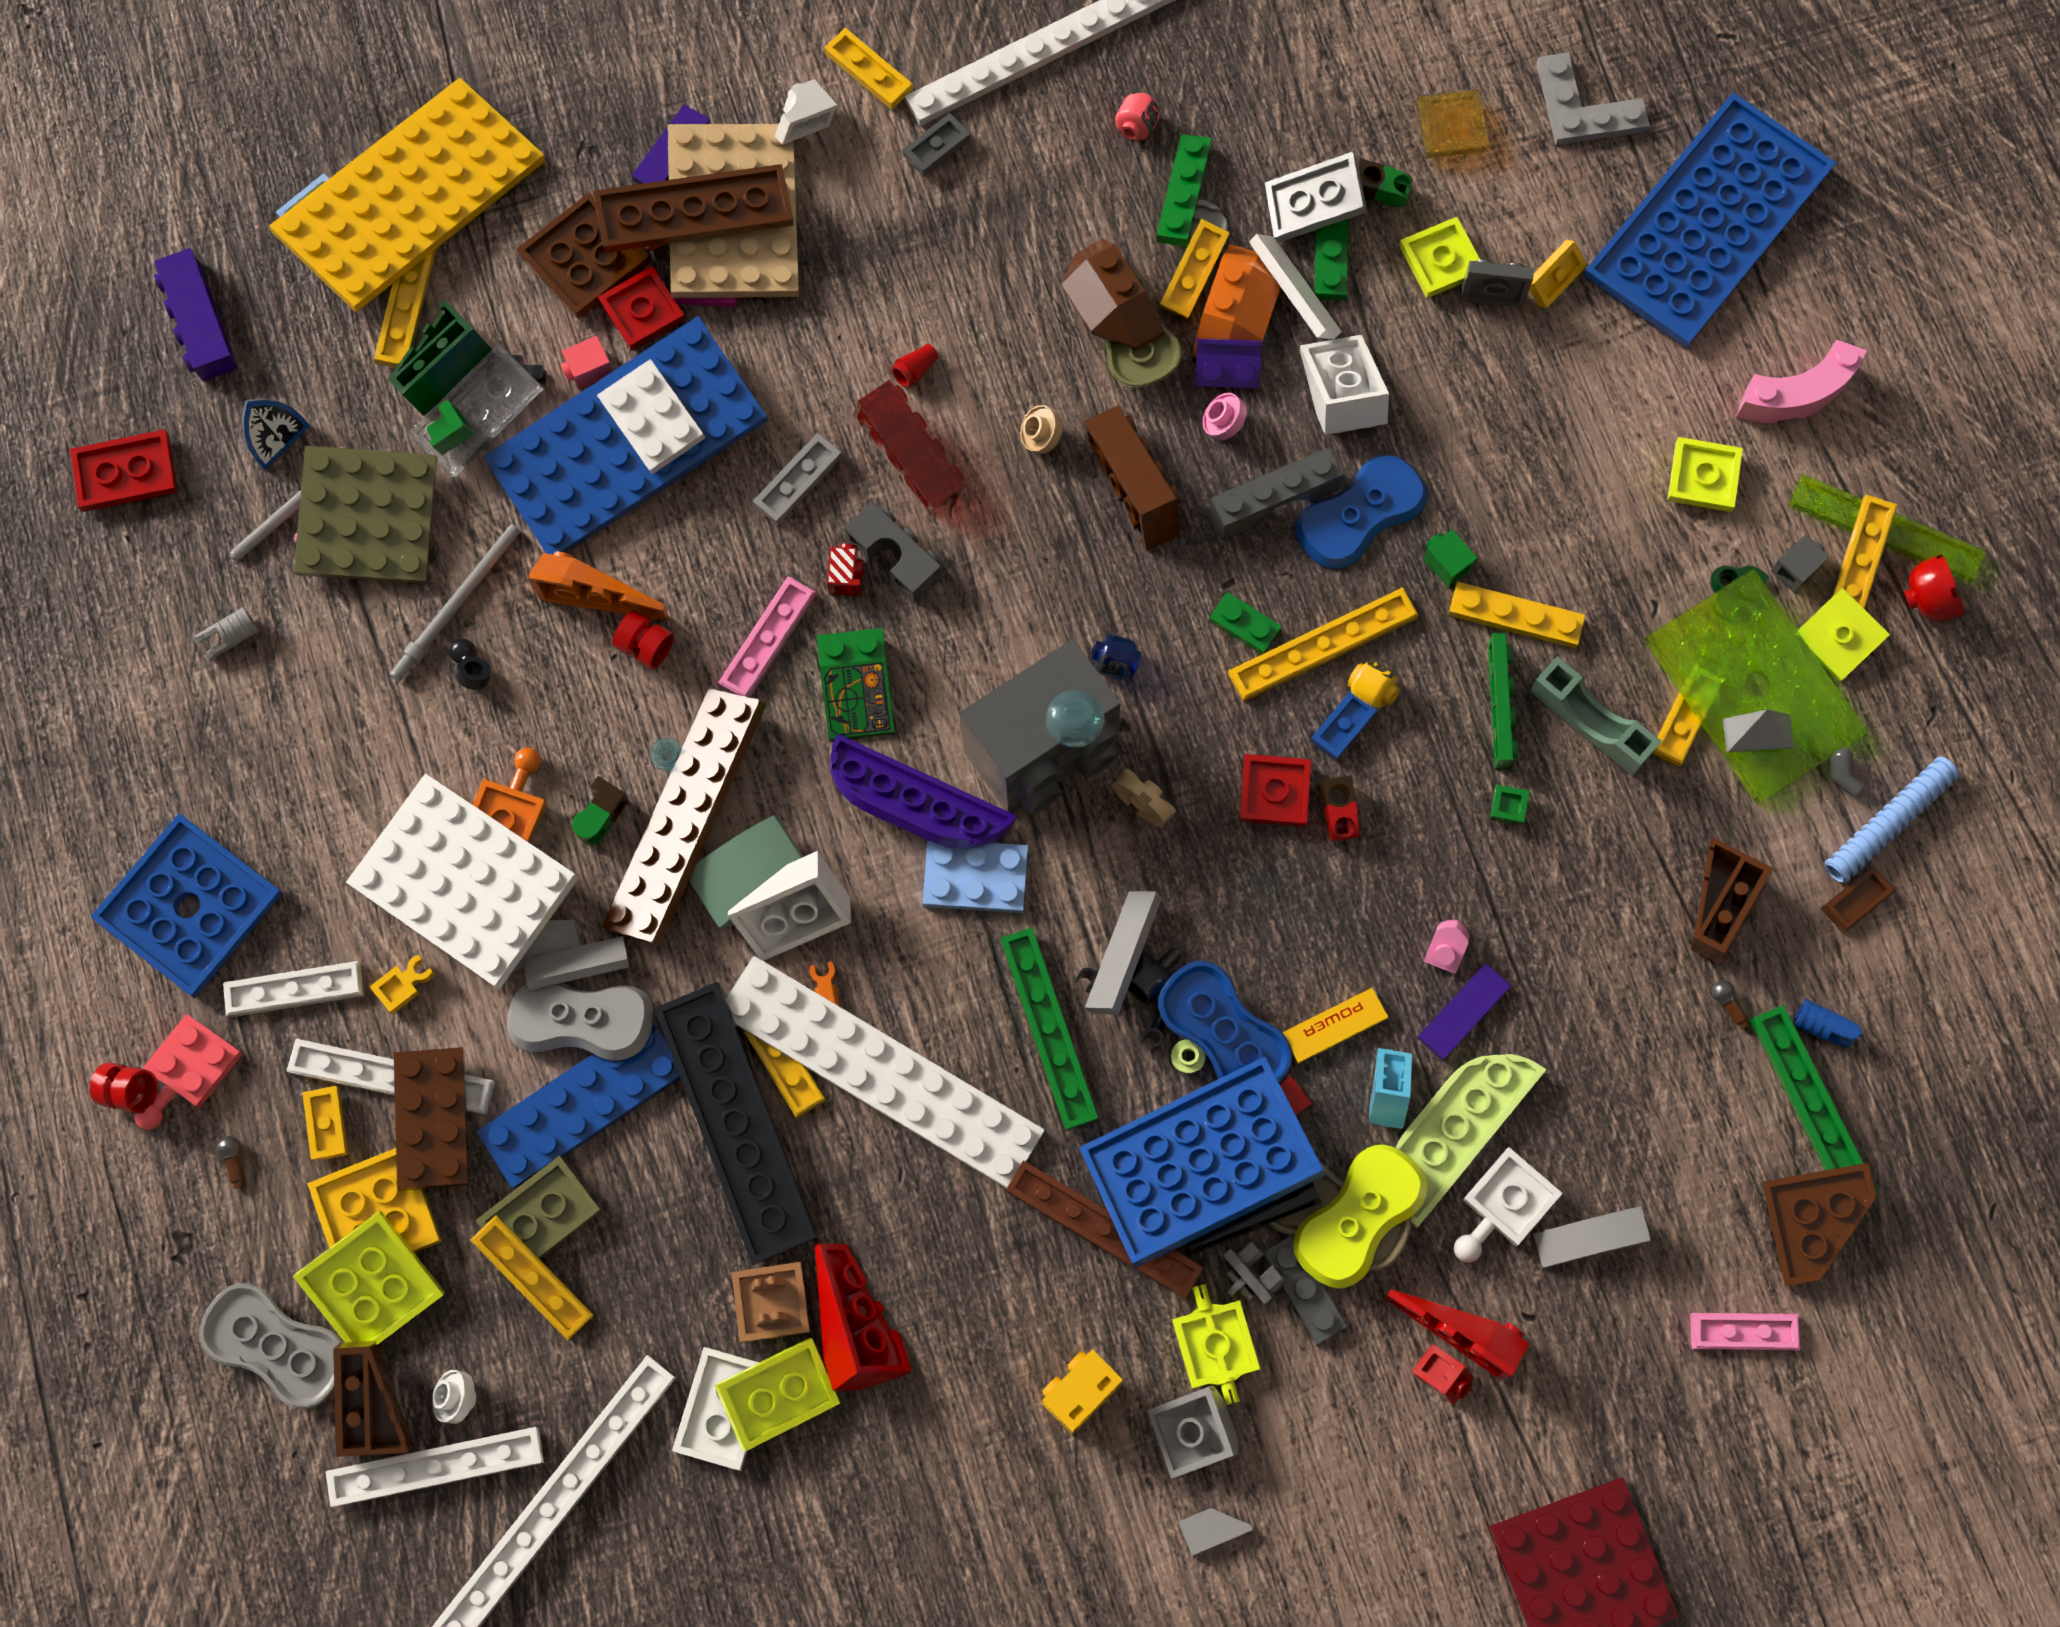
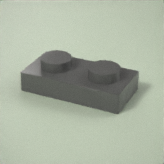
[903,113,971,177]

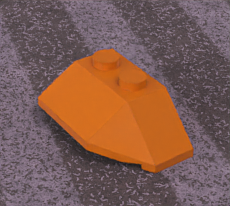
[1192,244,1281,358]

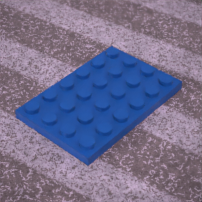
[1079,1057,1325,1268]

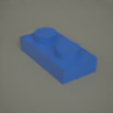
[1310,691,1378,761]

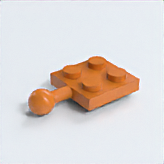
[472,747,547,844]

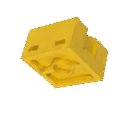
[1042,1349,1123,1435]

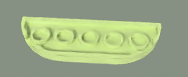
[1395,1054,1546,1229]

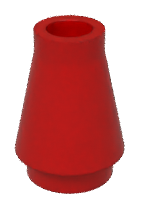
[891,343,939,388]

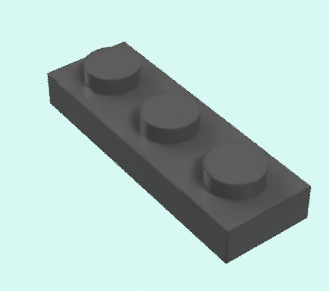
[1263,1235,1347,1345]

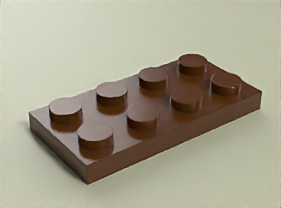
[393,1047,469,1191]

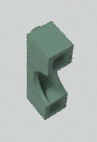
[1530,656,1662,776]

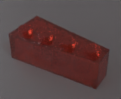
[853,379,965,513]

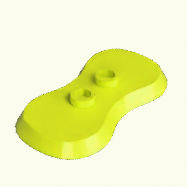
[1293,1144,1428,1288]

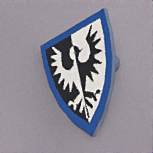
[242,398,310,470]

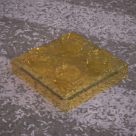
[1416,90,1489,159]

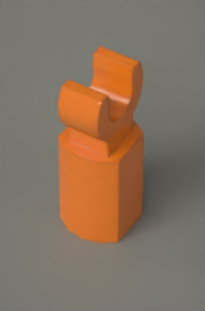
[809,961,840,1007]

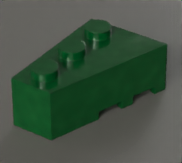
[388,300,494,416]

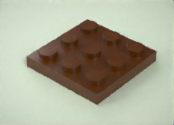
[516,192,651,319]

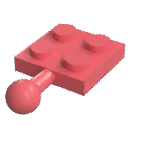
[134,1014,243,1130]

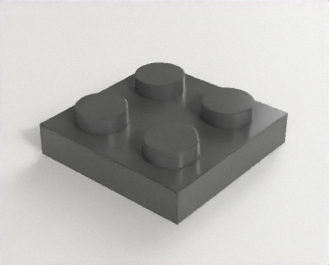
[1460,259,1534,308]

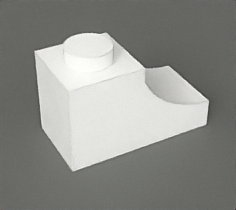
[775,79,837,145]

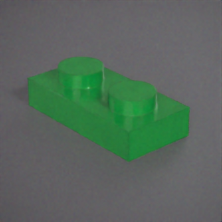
[1208,592,1282,655]

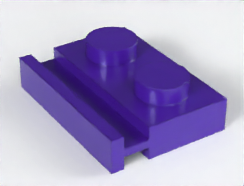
[1195,338,1262,388]

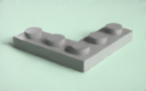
[1536,52,1650,146]

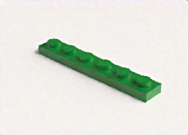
[1000,927,1098,1131]
[1750,1005,1879,1195]

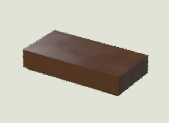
[1820,865,1896,934]

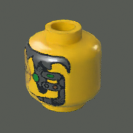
[1348,661,1400,709]

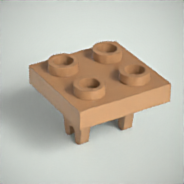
[731,1262,811,1343]

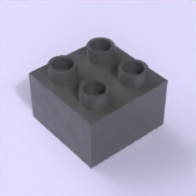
[959,638,1120,815]

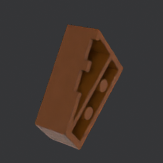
[1691,837,1773,965]
[333,1341,414,1457]

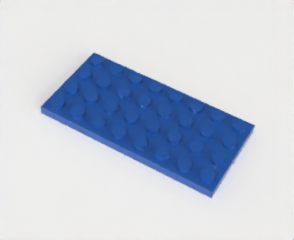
[1583,92,1836,348]
[483,316,769,555]

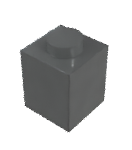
[1771,534,1829,594]

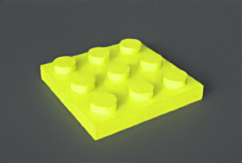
[293,1210,445,1345]

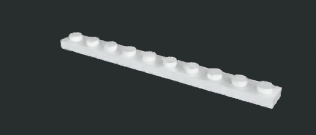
[905,0,1175,126]
[432,1355,676,1627]

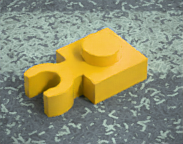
[370,955,435,1015]

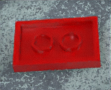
[70,429,178,512]

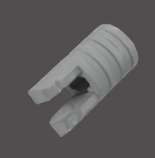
[192,607,260,662]

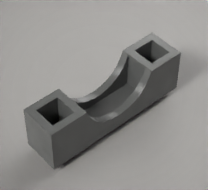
[1209,447,1343,540]

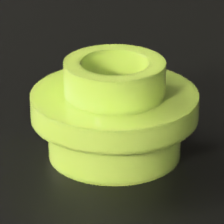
[1171,1039,1205,1074]

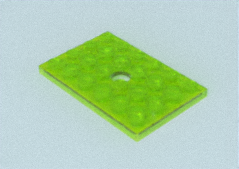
[1643,569,1868,804]

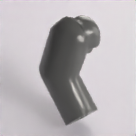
[1830,747,1865,797]

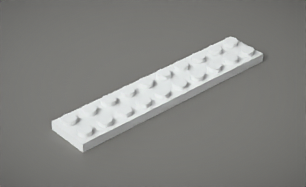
[726,956,1045,1188]

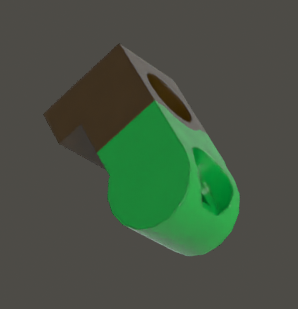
[1358,158,1413,207]
[572,776,630,845]

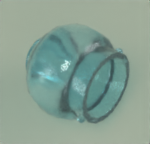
[1046,689,1105,748]

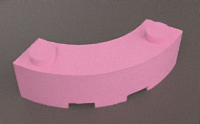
[1736,340,1867,423]

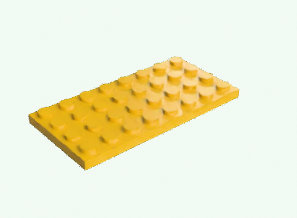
[269,77,545,312]

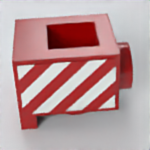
[827,544,864,597]

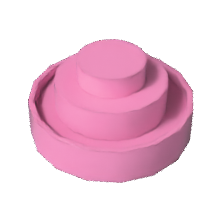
[1203,393,1247,440]

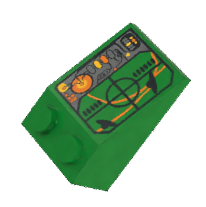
[816,628,895,741]

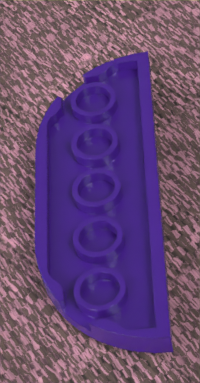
[830,734,1017,848]

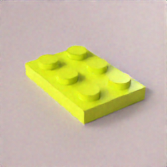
[714,1338,840,1451]

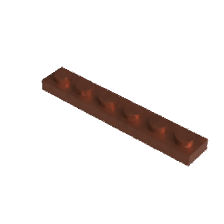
[1006,1160,1204,1299]

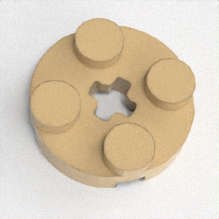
[1112,768,1176,827]

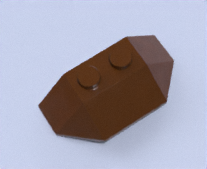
[1061,239,1164,350]

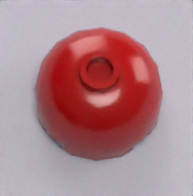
[1904,554,1965,622]

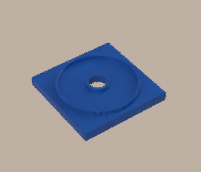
[90,813,283,999]

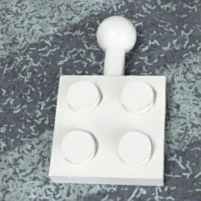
[1454,1147,1562,1263]

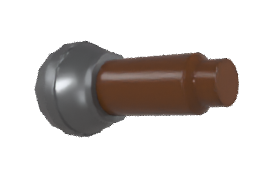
[1711,980,1750,1029]
[216,1136,244,1189]

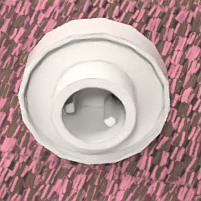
[432,1370,476,1424]

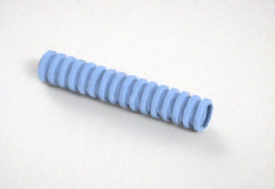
[1825,757,1960,883]

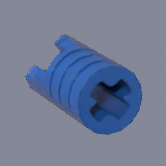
[1793,998,1862,1049]

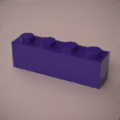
[154,247,239,382]

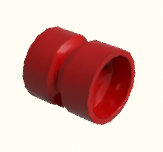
[612,610,675,670]
[89,1062,158,1114]

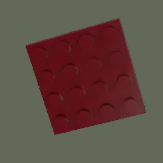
[1488,1477,1679,1627]

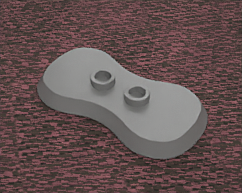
[507,982,654,1061]
[199,1283,342,1409]

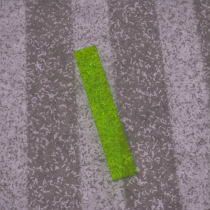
[1788,474,1986,583]

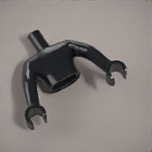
[1075,948,1181,1053]

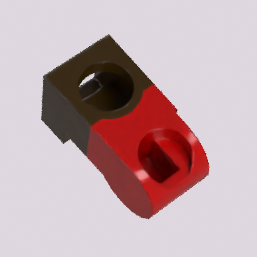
[1318,775,1359,842]

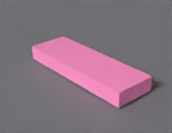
[1690,1313,1801,1351]

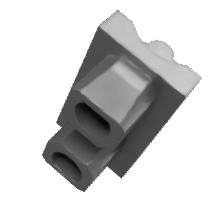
[1223,1239,1289,1304]

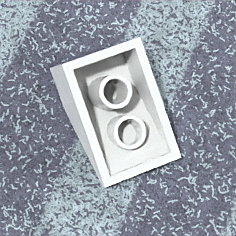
[1300,335,1389,435]
[728,851,851,961]

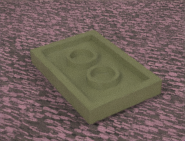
[475,1156,602,1259]

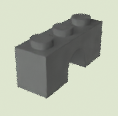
[844,502,942,603]

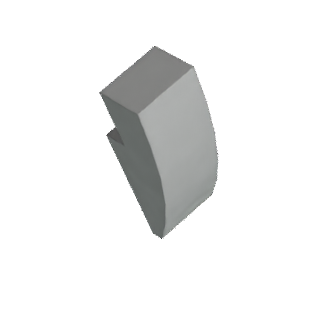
[1533,1206,1651,1269]

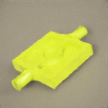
[1172,1284,1260,1406]

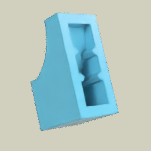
[1369,1048,1412,1129]

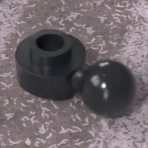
[449,638,491,690]

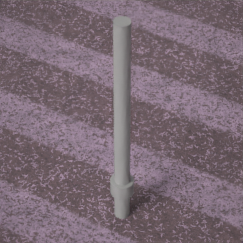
[389,524,521,682]

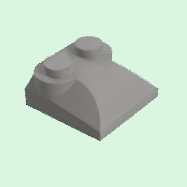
[1147,1386,1239,1479]

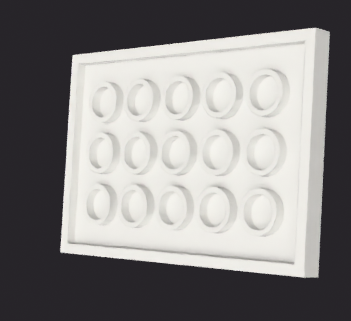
[346,773,579,989]

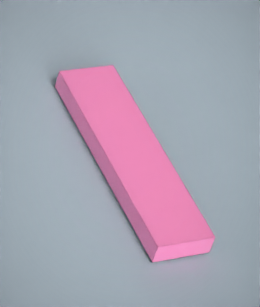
[718,576,816,698]

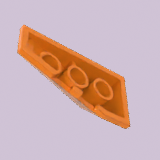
[529,552,669,621]

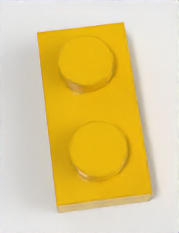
[1530,240,1588,308]
[302,1086,348,1161]

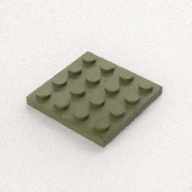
[294,446,438,584]

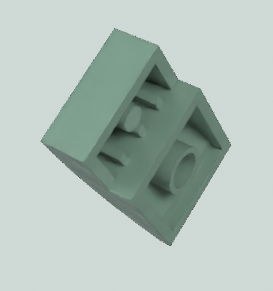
[689,815,803,928]

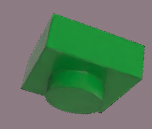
[1489,784,1529,826]

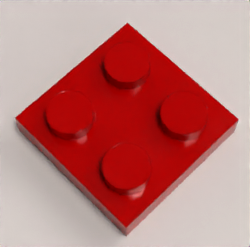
[598,266,686,351]
[1239,754,1311,827]

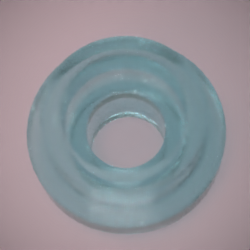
[650,738,682,771]

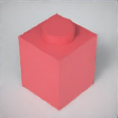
[561,335,613,391]

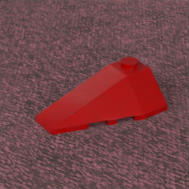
[815,1243,912,1391]
[1383,1289,1529,1381]

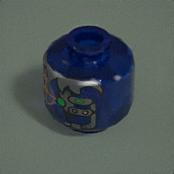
[1090,633,1141,681]

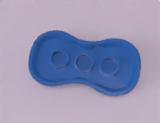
[1295,454,1428,569]
[1158,961,1292,1083]

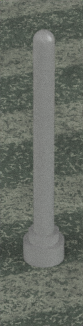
[230,446,342,561]

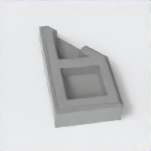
[1178,1508,1253,1556]

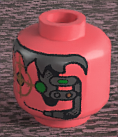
[1115,93,1161,141]

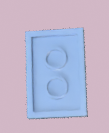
[922,840,1028,913]

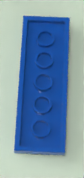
[476,1022,681,1190]

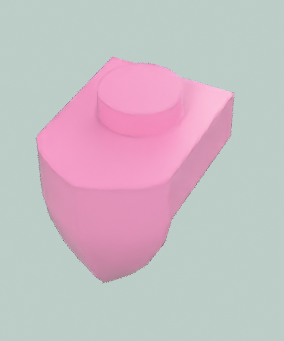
[1424,919,1470,974]

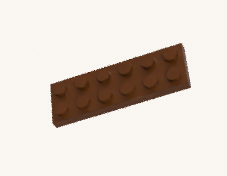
[593,164,793,253]

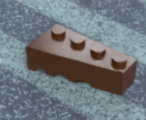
[1084,405,1181,551]

